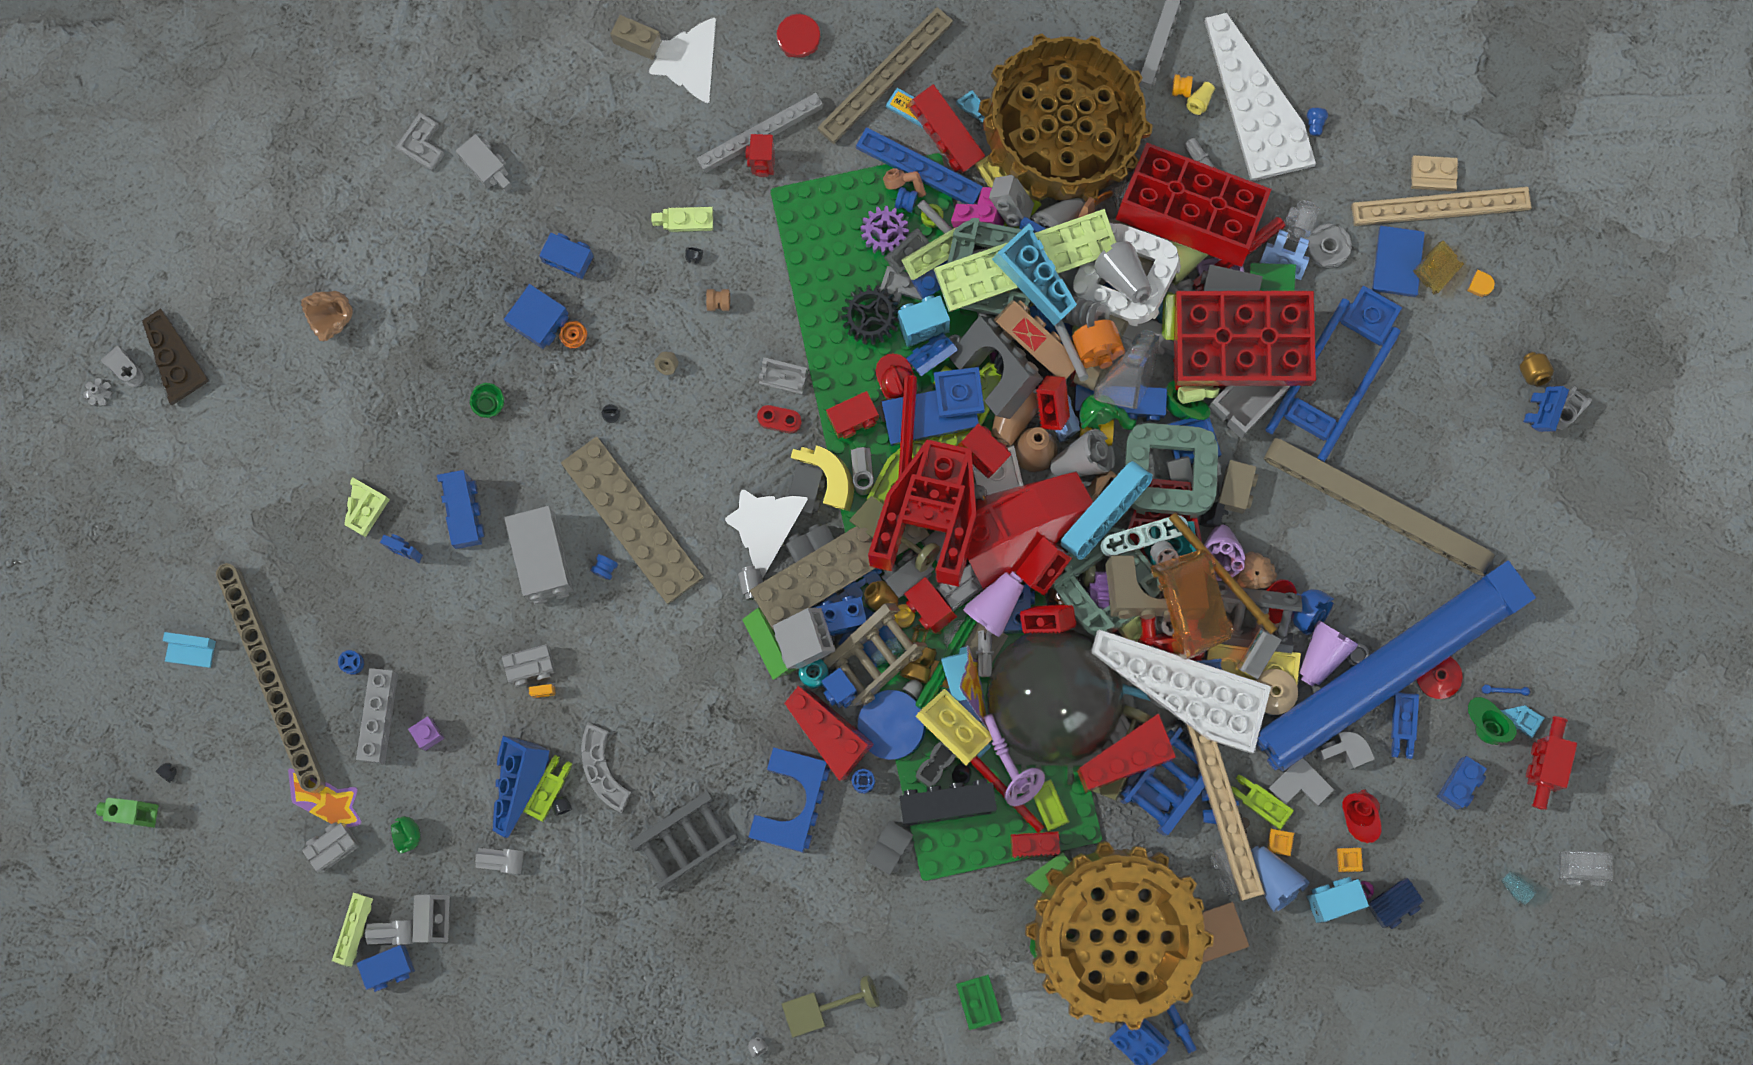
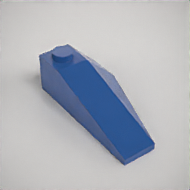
[493,736,550,838]

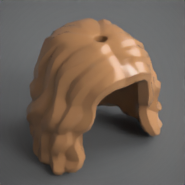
[301,291,353,341]
[1233,551,1277,589]

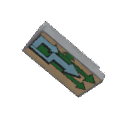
[1237,628,1281,679]

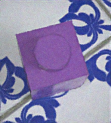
[408,716,445,751]

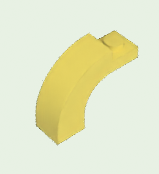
[791,445,854,511]

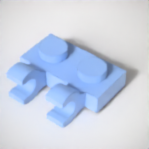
[1260,230,1309,280]

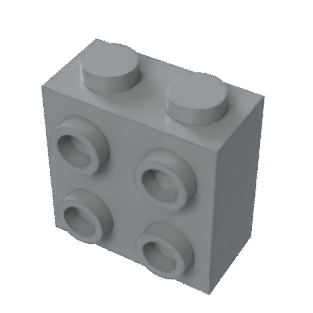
[773,608,835,669]

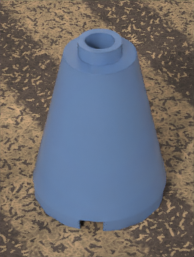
[1251,846,1310,912]

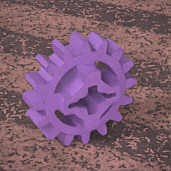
[861,206,909,255]
[1087,572,1110,610]

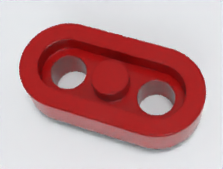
[757,405,802,434]

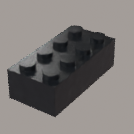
[899,779,997,827]

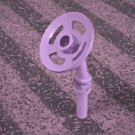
[983,714,1045,806]

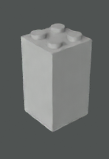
[504,506,574,605]

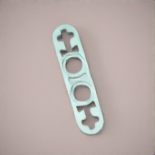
[1101,515,1188,557]

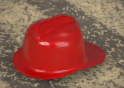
[875,353,917,400]
[1342,789,1382,843]

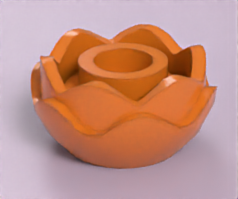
[559,321,587,348]

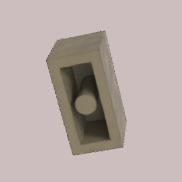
[610,15,662,60]
[1218,460,1258,514]

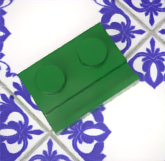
[956,974,1002,1030]

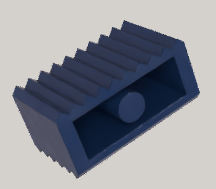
[1368,878,1424,929]

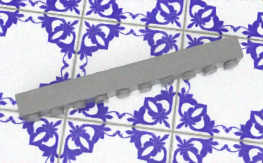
[1139,0,1183,89]
[697,93,823,174]

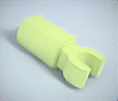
[1178,386,1219,404]

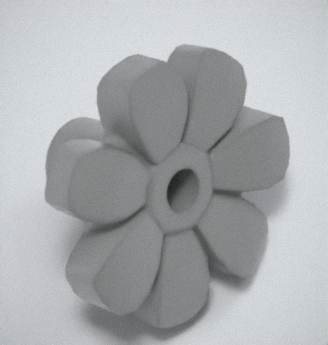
[83,378,113,406]

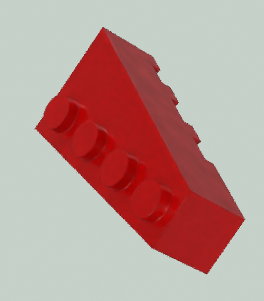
[784,685,874,781]

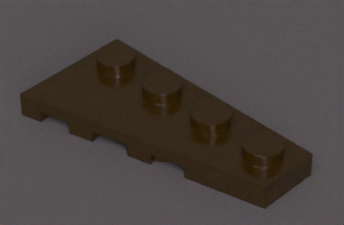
[142,308,210,405]

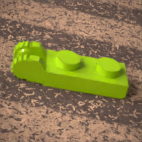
[523,755,572,822]
[1231,774,1294,830]

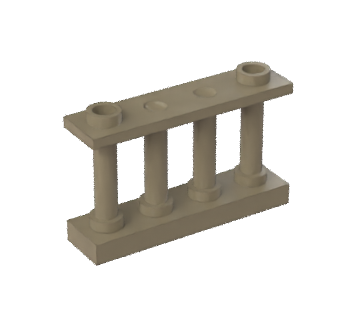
[824,603,927,706]

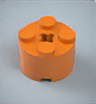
[1072,320,1125,369]

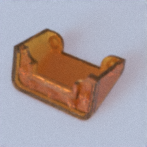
[1150,549,1234,660]

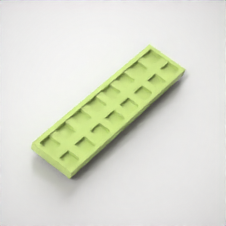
[934,209,1117,312]

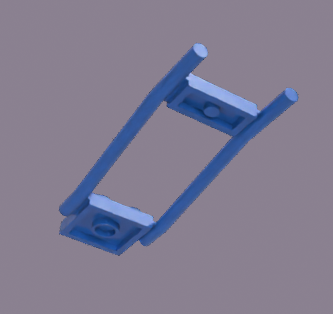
[1265,285,1402,462]

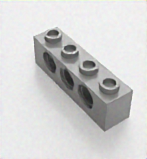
[356,668,398,765]

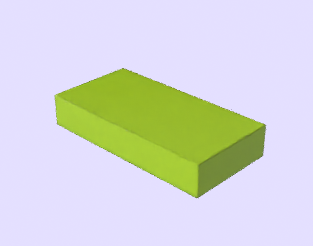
[1162,292,1175,340]
[1033,779,1069,831]

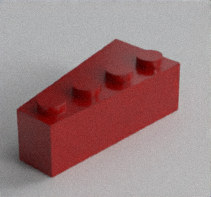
[906,84,985,174]
[1077,713,1176,793]

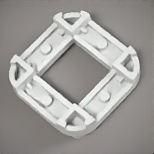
[1073,223,1181,326]

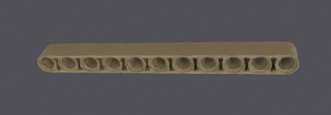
[1264,438,1495,576]
[216,563,326,794]

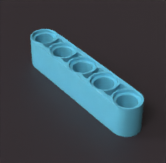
[1061,461,1153,560]

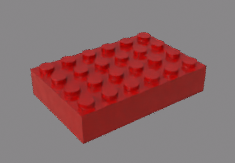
[1115,143,1271,267]
[1174,291,1316,386]

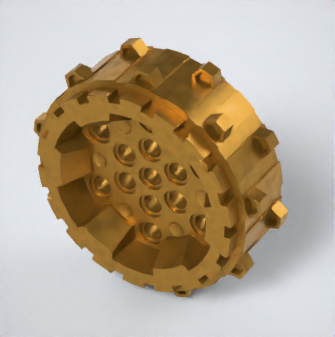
[978,34,1153,202]
[1025,841,1214,1030]

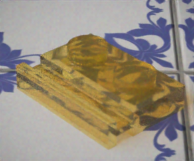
[1413,240,1464,295]

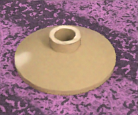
[1254,669,1298,715]

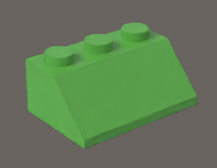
[742,608,799,680]

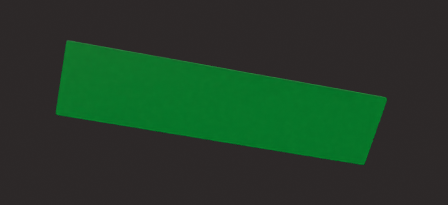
[771,153,1102,881]

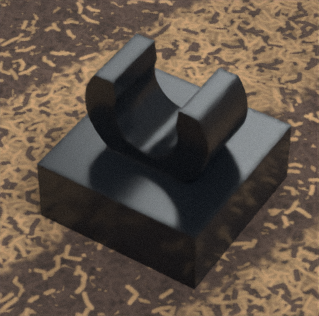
[1199,502,1229,528]

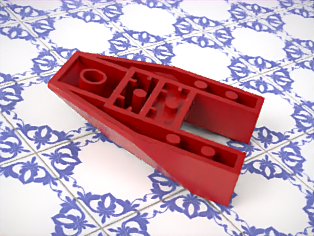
[868,439,976,587]

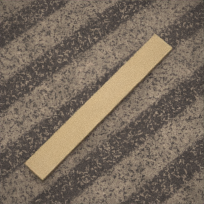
[1351,187,1531,226]
[1185,723,1265,901]

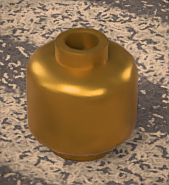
[1520,352,1554,387]
[865,580,898,611]

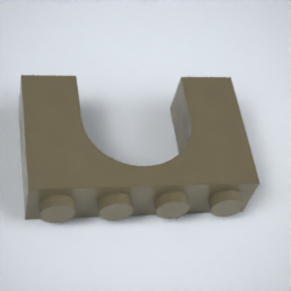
[1106,556,1208,619]

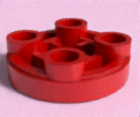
[777,14,820,58]

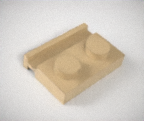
[1411,156,1458,191]

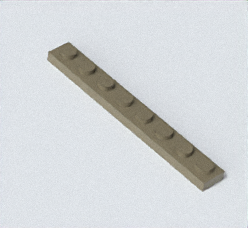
[818,7,953,145]

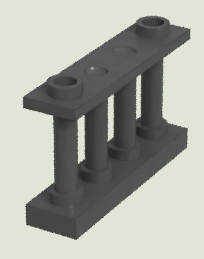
[1200,583,1302,653]
[629,791,738,891]

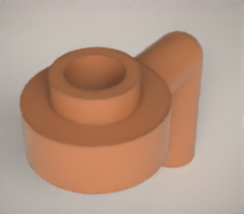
[883,168,926,197]

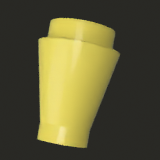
[1186,82,1215,115]

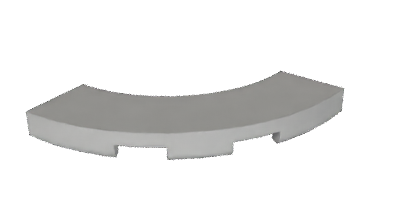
[581,722,632,814]

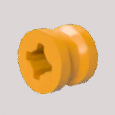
[1172,74,1193,98]

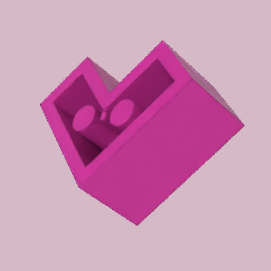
[951,187,1005,228]

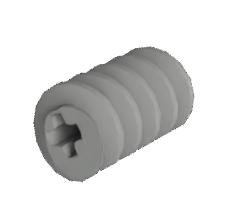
[1062,296,1110,328]

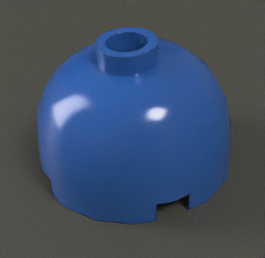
[1291,589,1334,636]

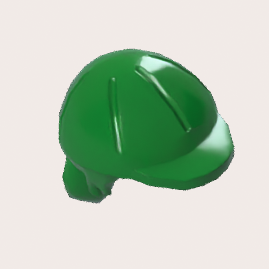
[1079,393,1136,430]

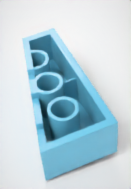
[992,223,1077,326]

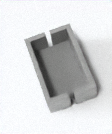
[1209,386,1290,439]

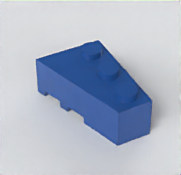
[437,470,485,549]

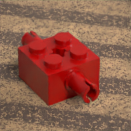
[1526,716,1577,810]

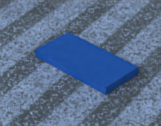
[882,390,979,446]

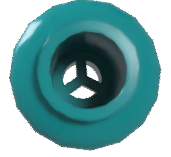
[798,659,829,689]

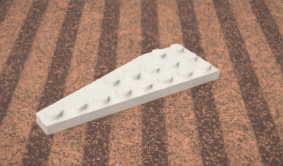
[1205,13,1316,182]
[1091,630,1271,753]

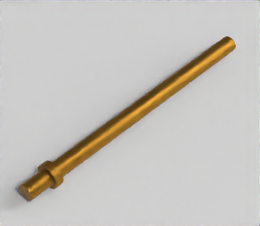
[1169,513,1277,635]

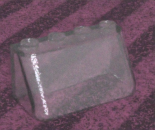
[1094,330,1160,409]

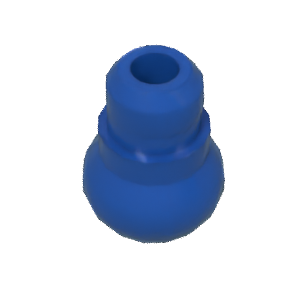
[1307,108,1328,136]

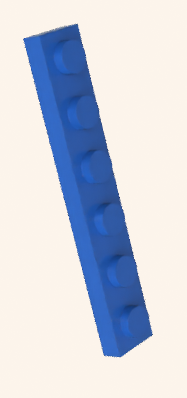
[856,127,983,204]

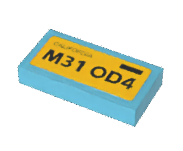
[886,88,923,128]

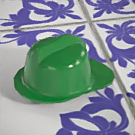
[1166,381,1211,420]
[1468,697,1517,745]

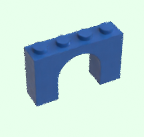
[749,747,830,853]

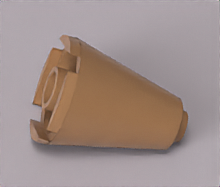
[991,392,1039,447]
[1013,427,1058,472]

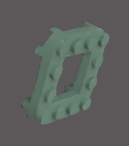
[948,218,1032,316]
[1125,423,1218,518]
[1052,527,1162,637]

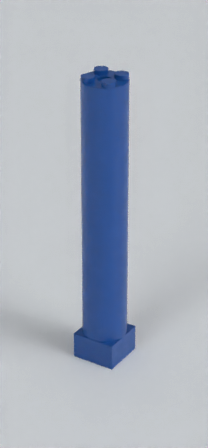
[1256,561,1536,771]

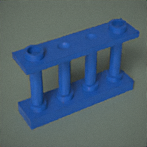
[1120,727,1205,836]

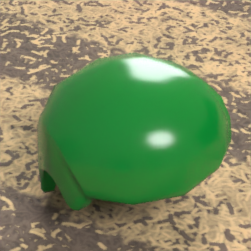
[469,383,504,418]
[391,816,421,854]

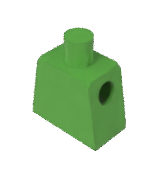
[96,798,159,828]

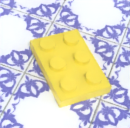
[916,689,992,765]

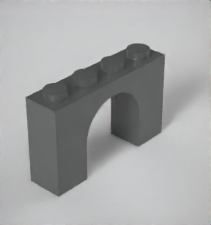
[1200,265,1263,291]
[949,315,1043,419]

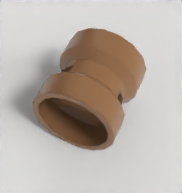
[706,289,730,311]

